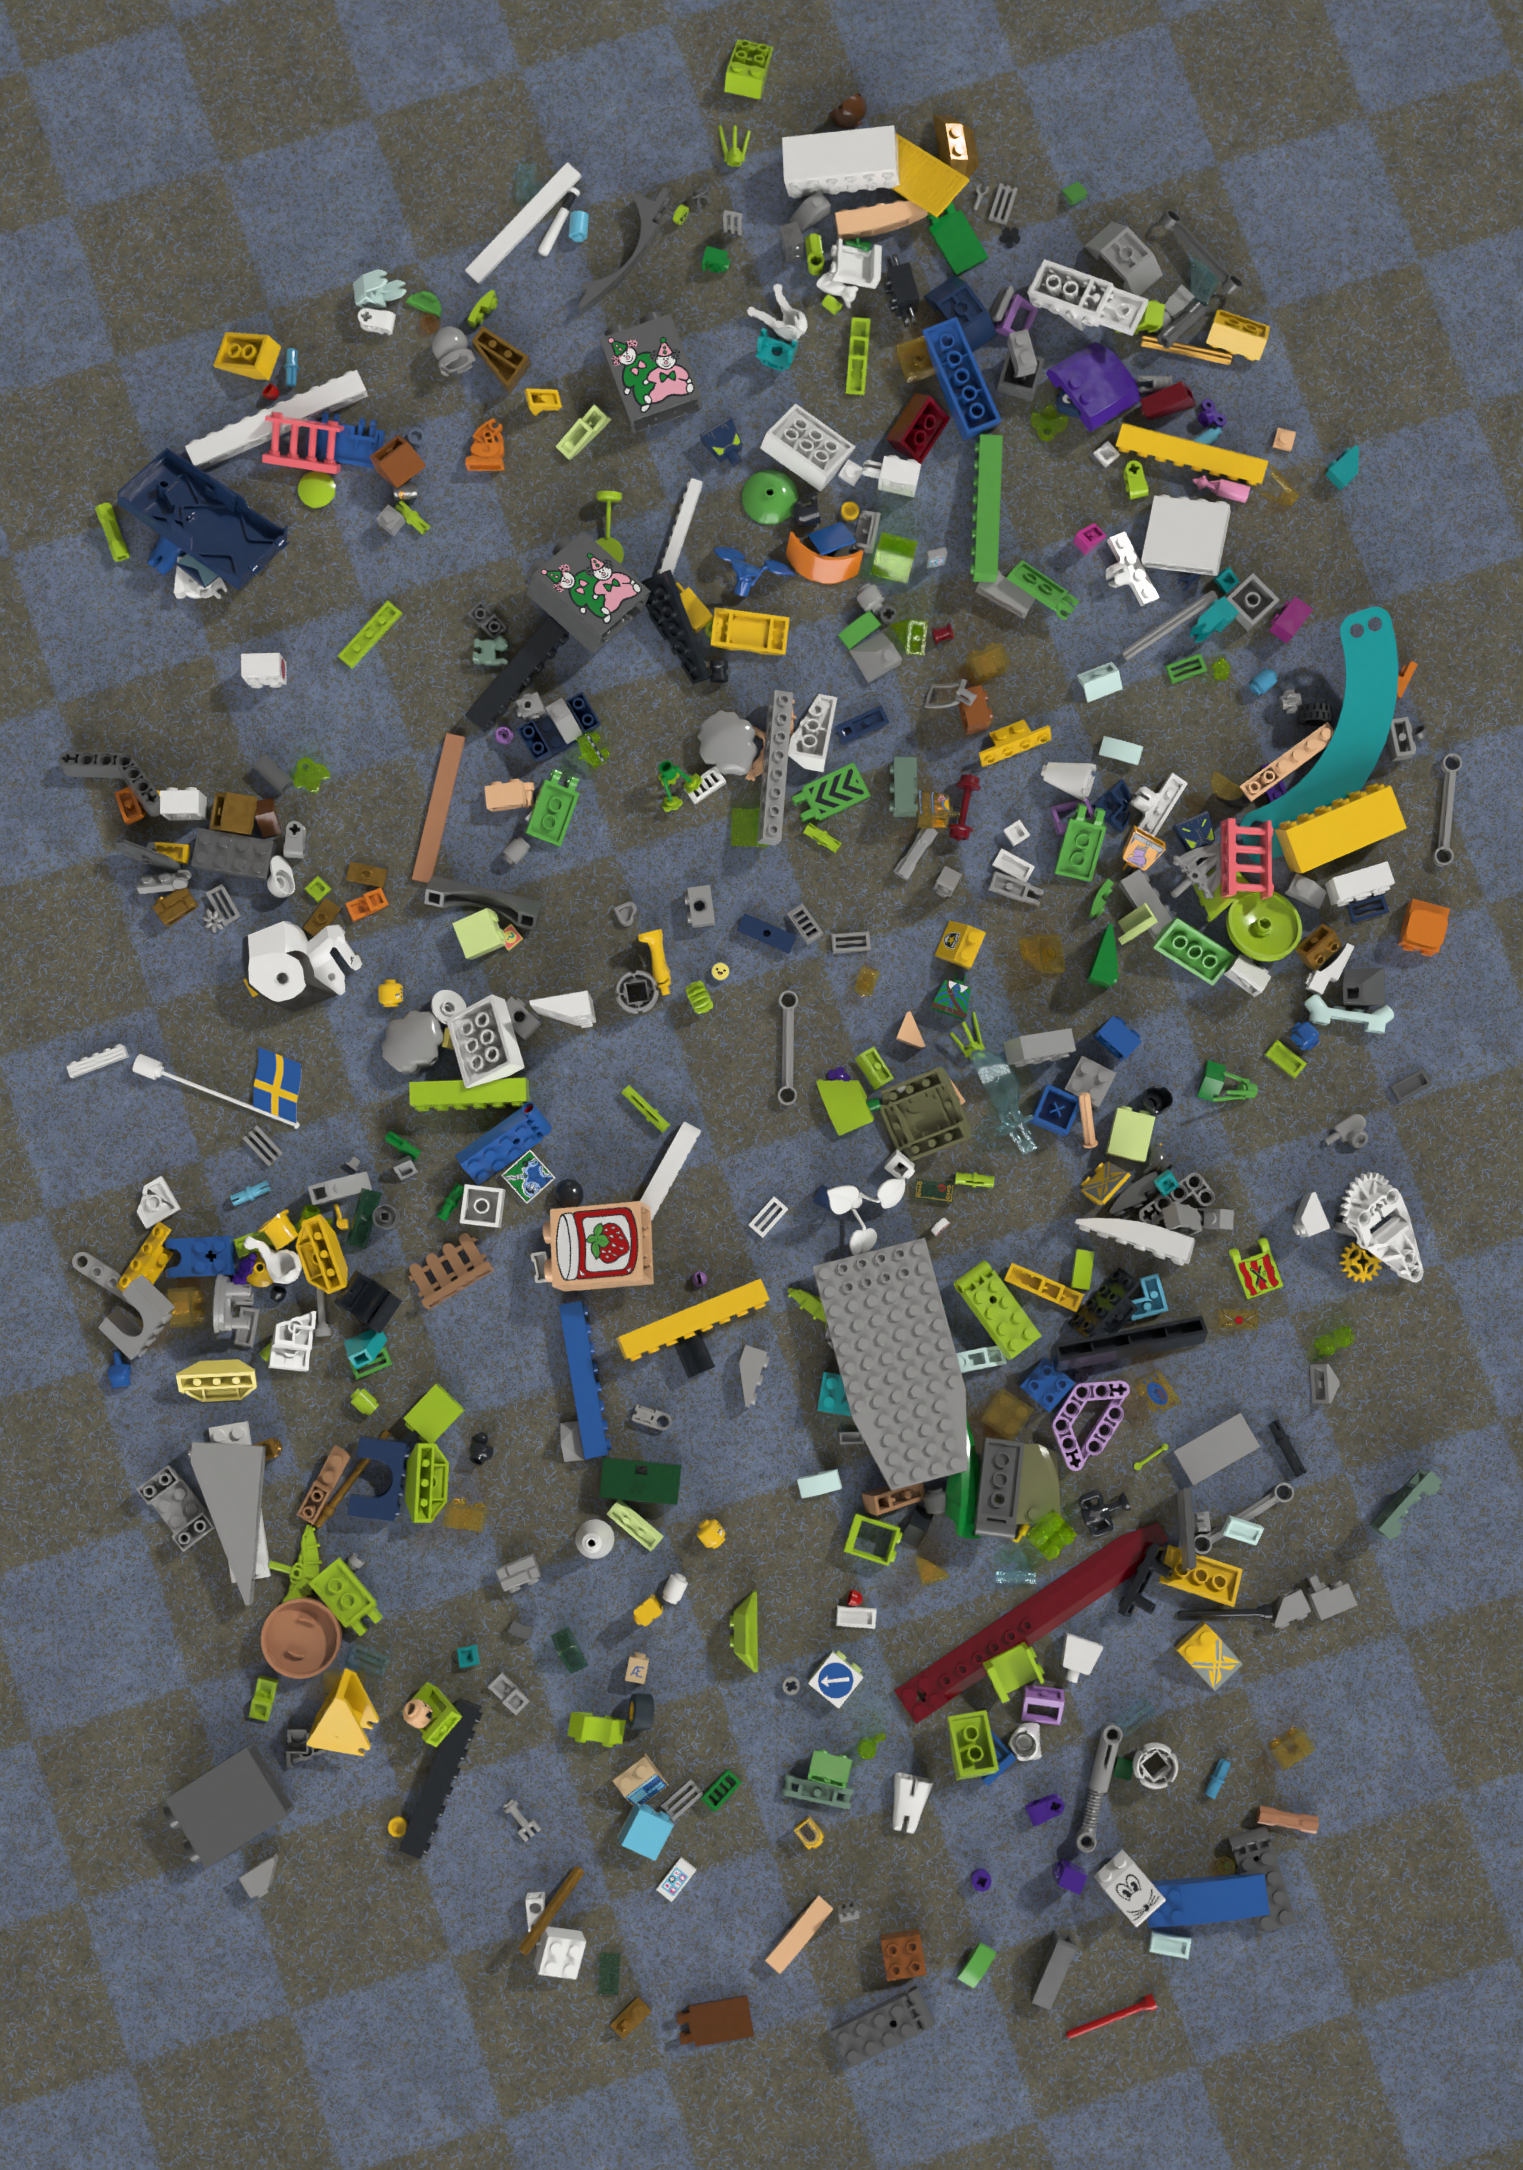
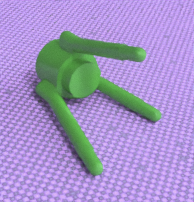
[1213,1072,1258,1101]

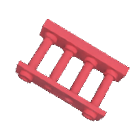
[262,412,344,474]
[1221,818,1274,899]

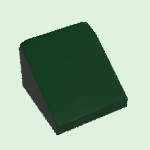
[1112,1755,1133,1780]

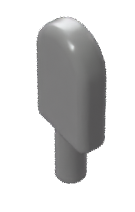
[1324,1114,1366,1146]

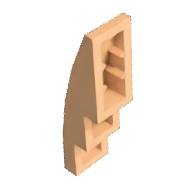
[764,1895,833,1974]

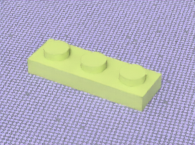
[607,1499,664,1552]

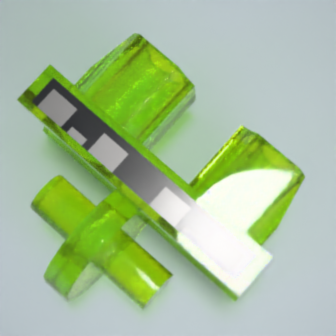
[576,732,610,769]

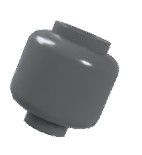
[923,1487,947,1517]

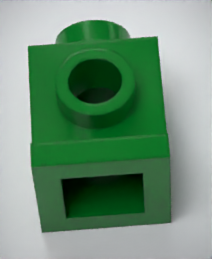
[702,246,731,273]

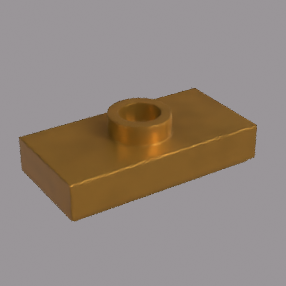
[346,861,388,889]
[303,898,342,936]

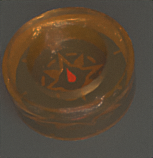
[420,314,440,334]

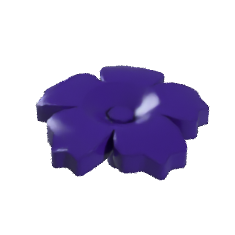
[828,1066,851,1081]

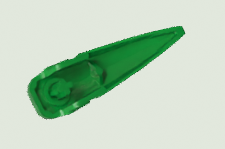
[945,1416,982,1539]

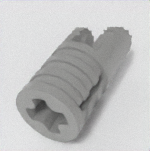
[1138,376,1172,393]

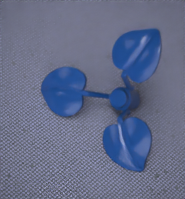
[712,547,795,597]

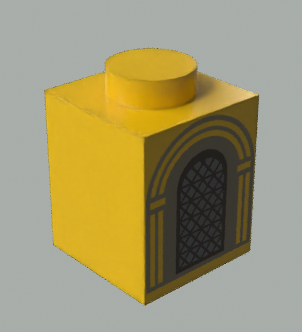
[794,1815,824,1850]

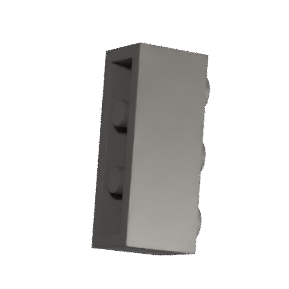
[975,570,1036,619]

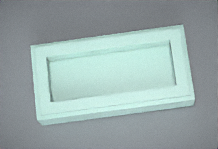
[1221,1515,1264,1545]
[1148,1930,1191,1959]

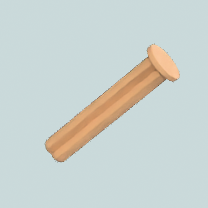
[1078,1092,1098,1148]

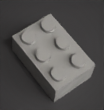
[1004,1028,1076,1067]

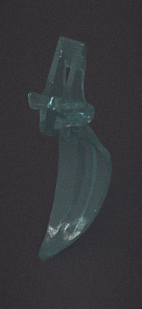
[971,1049,1038,1154]

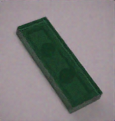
[346,1188,382,1249]

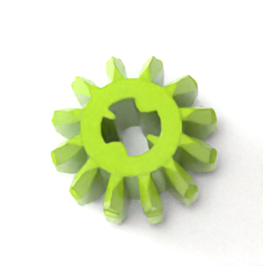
[686,980,713,1014]

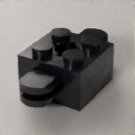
[883,254,919,328]

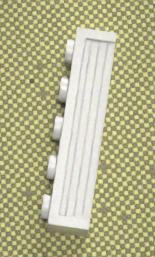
[66,1044,129,1078]

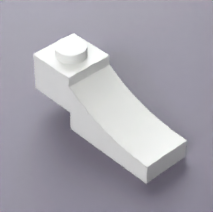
[1305,943,1354,996]

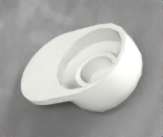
[267,856,295,898]

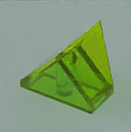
[890,619,928,655]

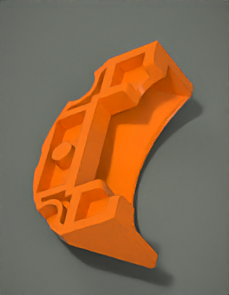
[785,532,863,584]

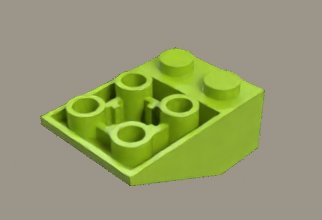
[724,39,773,99]

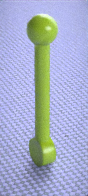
[1134,1443,1168,1470]

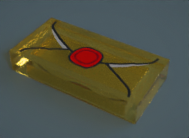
[1218,1309,1258,1330]

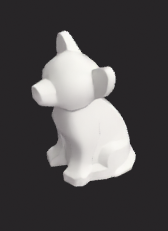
[817,271,858,308]

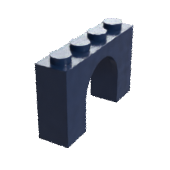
[347,1435,410,1521]

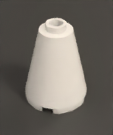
[1041,762,1096,801]
[575,1519,614,1559]

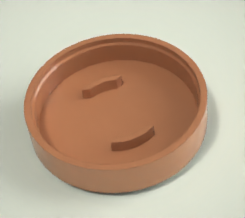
[261,1597,342,1679]

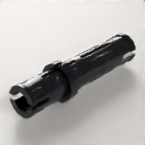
[1268,1420,1307,1477]

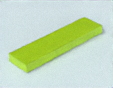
[338,600,402,669]

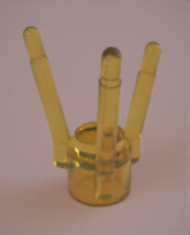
[1260,464,1300,507]

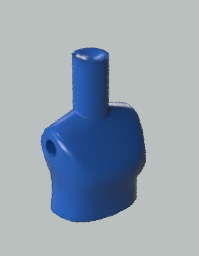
[108,1351,131,1388]

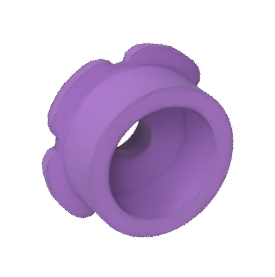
[495,726,514,745]

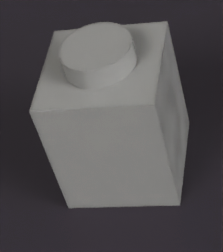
[376,504,406,536]

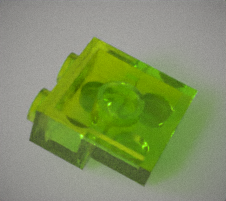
[1025,1509,1077,1562]

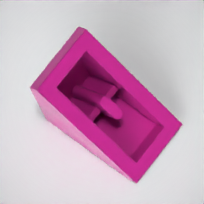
[1073,523,1107,556]

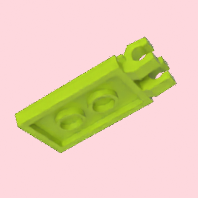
[308,1557,383,1636]

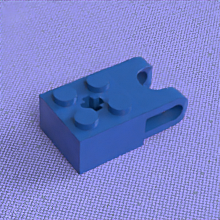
[165,1236,235,1278]

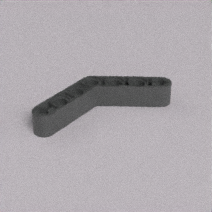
[58,751,160,816]

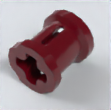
[931,623,954,644]

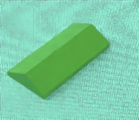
[1153,917,1237,986]

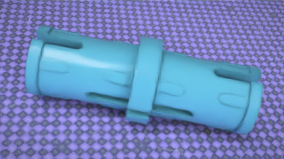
[230,1180,271,1207]

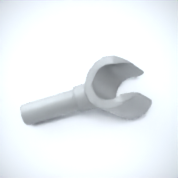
[973,184,989,211]

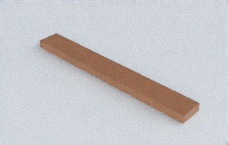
[412,733,466,883]

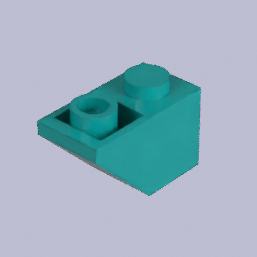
[1325,445,1359,491]
[344,1329,387,1369]

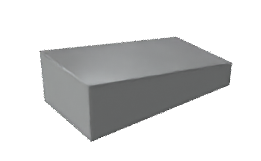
[838,1431,864,1445]

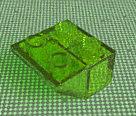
[871,532,918,584]

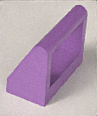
[994,294,1038,337]
[1050,798,1094,836]
[1021,1685,1065,1725]

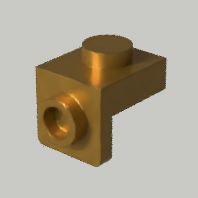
[253,1437,283,1461]

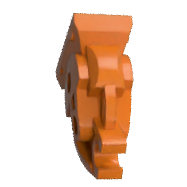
[465,418,505,471]

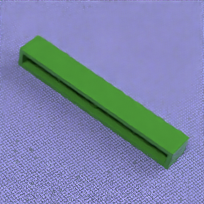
[970,434,1003,583]

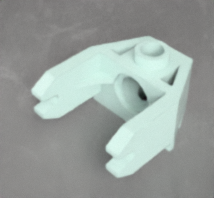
[353,269,406,309]

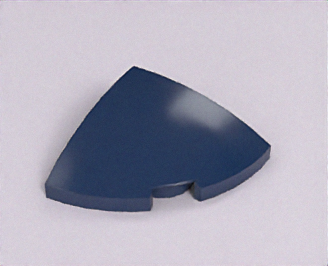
[1091,779,1131,833]

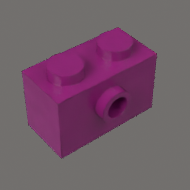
[1269,596,1313,644]

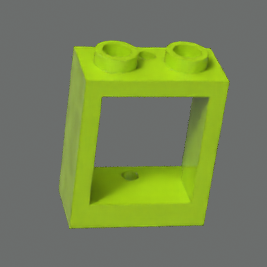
[843,1512,903,1566]

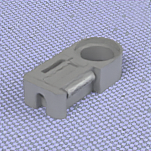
[632,1404,672,1430]

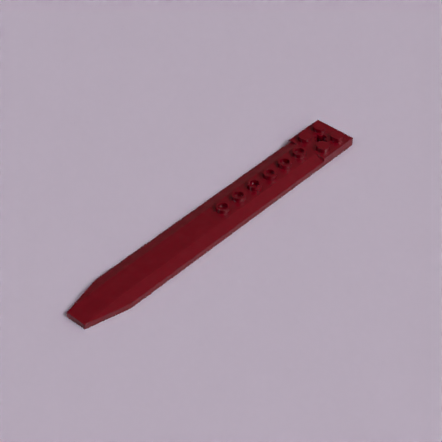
[894,1522,1168,1724]

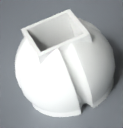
[1133,1742,1178,1789]

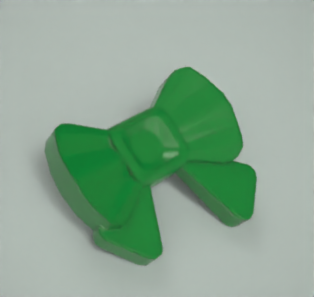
[844,238,871,252]

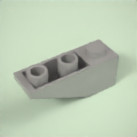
[308,1171,372,1206]
[739,1345,770,1408]

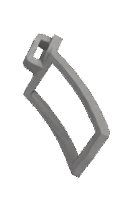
[925,679,977,708]

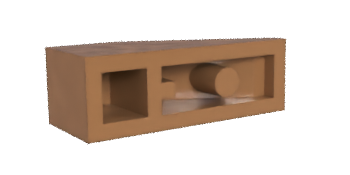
[862,1482,925,1515]

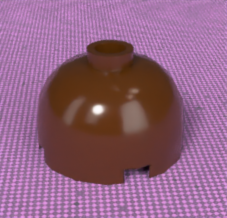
[829,92,867,130]

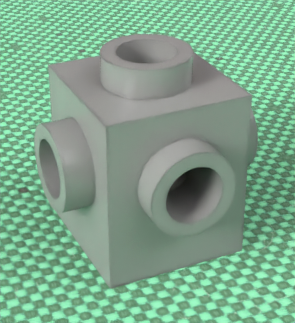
[516,692,547,723]

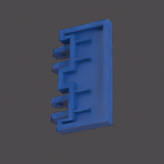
[305,412,385,468]

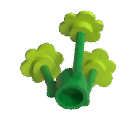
[658,760,703,812]

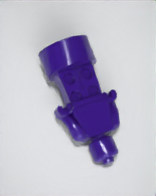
[230,1252,257,1285]

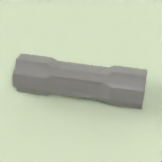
[893,824,938,880]

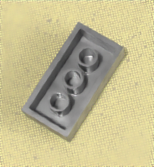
[191,828,278,881]

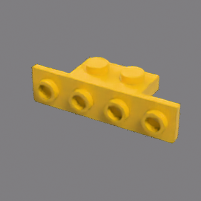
[979,719,1052,767]
[116,1222,174,1292]

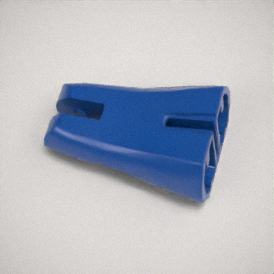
[147,535,185,575]

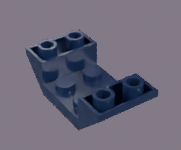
[924,275,997,352]
[516,692,601,762]

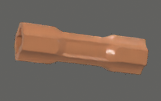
[1256,1805,1319,1834]

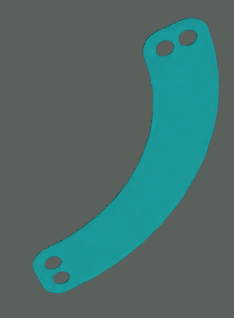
[1240,607,1398,862]

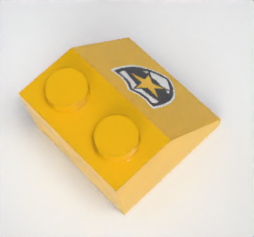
[935,920,986,970]

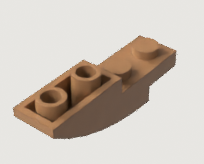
[297,1445,352,1524]

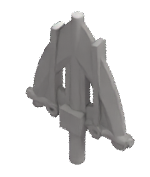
[1171,841,1221,899]

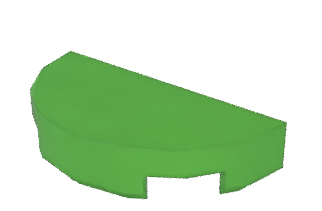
[406,291,442,319]

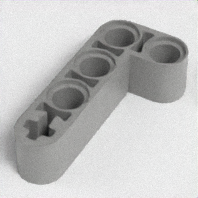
[1137,1173,1215,1224]

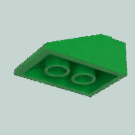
[1085,923,1120,990]

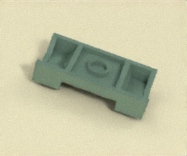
[1370,1468,1442,1540]

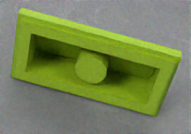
[855,1046,894,1090]
[1070,1249,1095,1290]

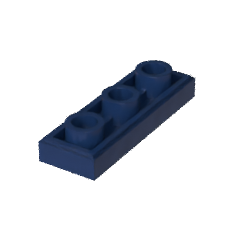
[737,913,797,954]

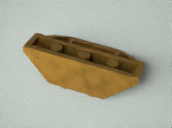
[933,115,979,178]

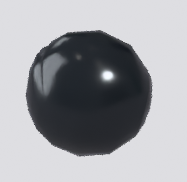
[1141,1086,1173,1115]
[554,1179,584,1208]

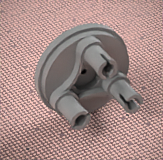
[213,1274,254,1333]

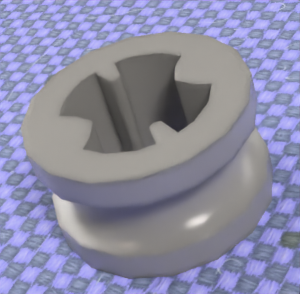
[783,1676,800,1695]

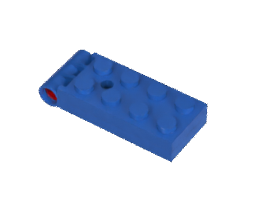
[455,1102,552,1185]

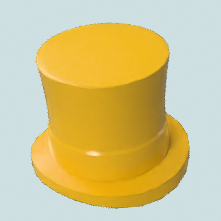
[258,1209,299,1250]

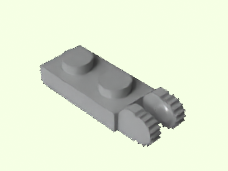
[137,870,191,894]
[988,871,1044,906]

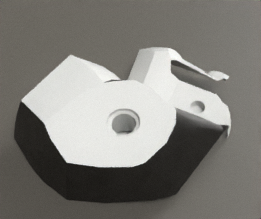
[242,921,362,1013]

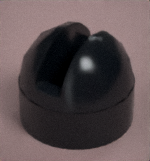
[270,1286,287,1302]

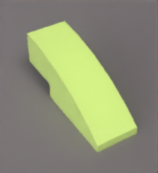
[556,405,611,460]

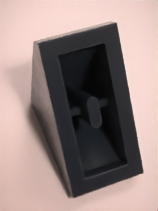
[901,1505,934,1548]

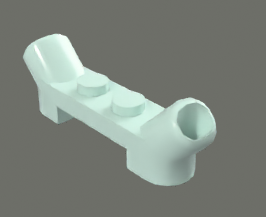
[1304,994,1394,1034]

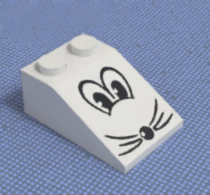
[1093,1850,1166,1927]

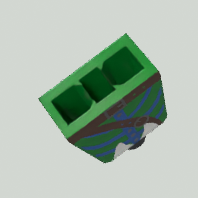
[930,972,971,1020]

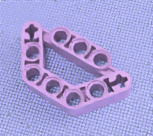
[1051,1380,1130,1471]

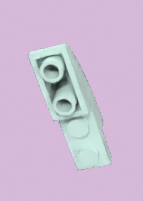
[956,1346,1007,1374]

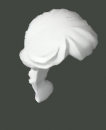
[244,1236,302,1284]

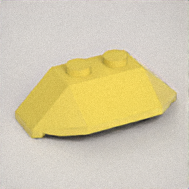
[176,1359,257,1402]

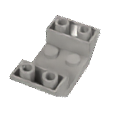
[1085,222,1163,296]
[136,1465,215,1552]

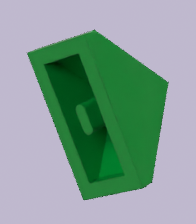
[1197,1060,1226,1102]

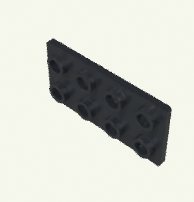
[1068,1268,1141,1338]

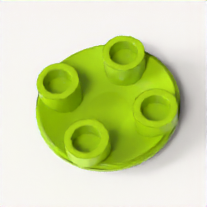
[298,471,335,508]

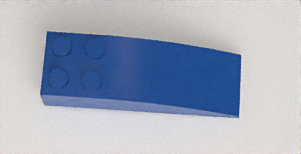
[922,317,1001,441]
[1148,1873,1270,1928]

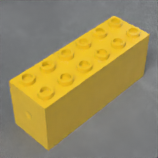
[1274,783,1407,873]

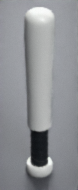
[538,187,580,256]

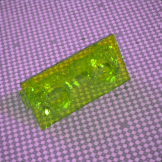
[1314,1326,1355,1357]

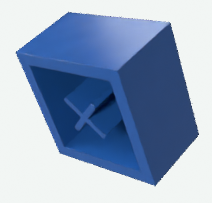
[1093,1016,1142,1062]
[1028,1084,1080,1137]
[1018,1357,1075,1413]

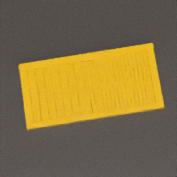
[891,133,970,218]

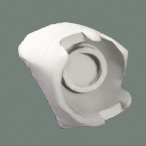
[1009,1722,1042,1761]

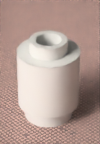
[662,1573,688,1604]

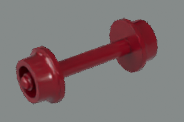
[948,774,981,841]

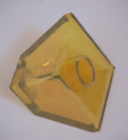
[1019,934,1066,973]

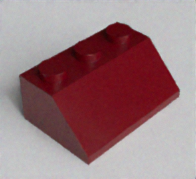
[886,393,950,464]

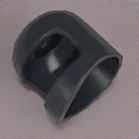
[791,495,821,527]

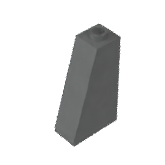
[1030,1930,1077,2010]

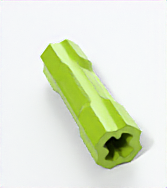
[95,503,130,562]

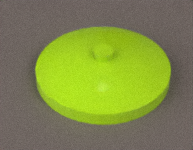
[1226,891,1302,962]

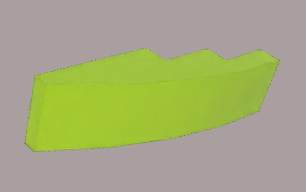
[846,317,871,395]

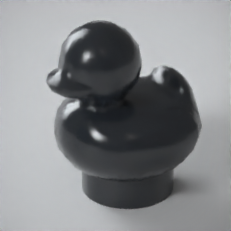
[469,1432,494,1465]

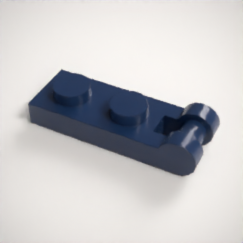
[833,705,889,746]

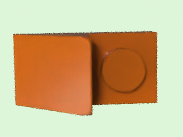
[1396,661,1418,701]

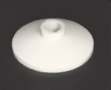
[431,990,467,1025]

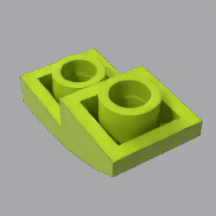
[468,290,498,329]

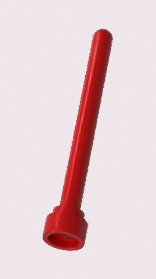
[1066,1993,1158,2039]

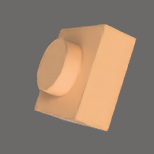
[1272,428,1296,452]

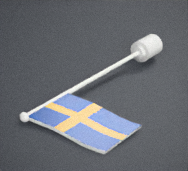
[133,1047,302,1129]

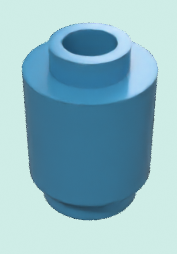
[1248,668,1277,696]

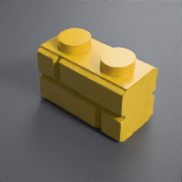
[632,1594,664,1627]

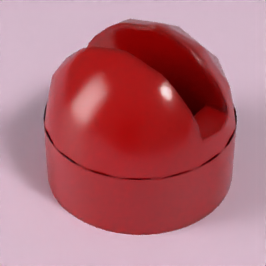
[262,383,279,400]
[847,1589,863,1606]

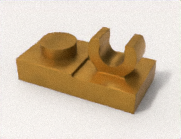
[610,1996,652,2040]

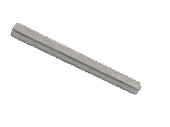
[1122,590,1218,660]

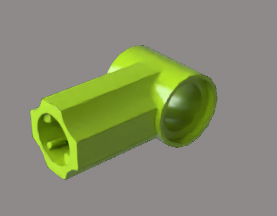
[805,233,824,276]

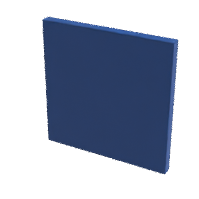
[807,521,856,556]

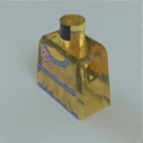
[916,789,960,828]

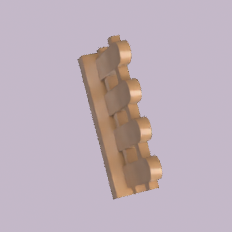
[408,1233,495,1310]

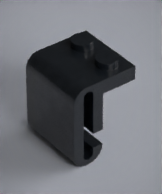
[334,1270,402,1334]

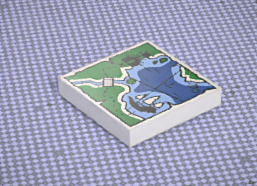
[501,1150,556,1204]

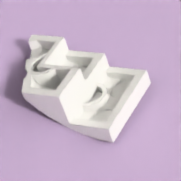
[268,1311,316,1372]

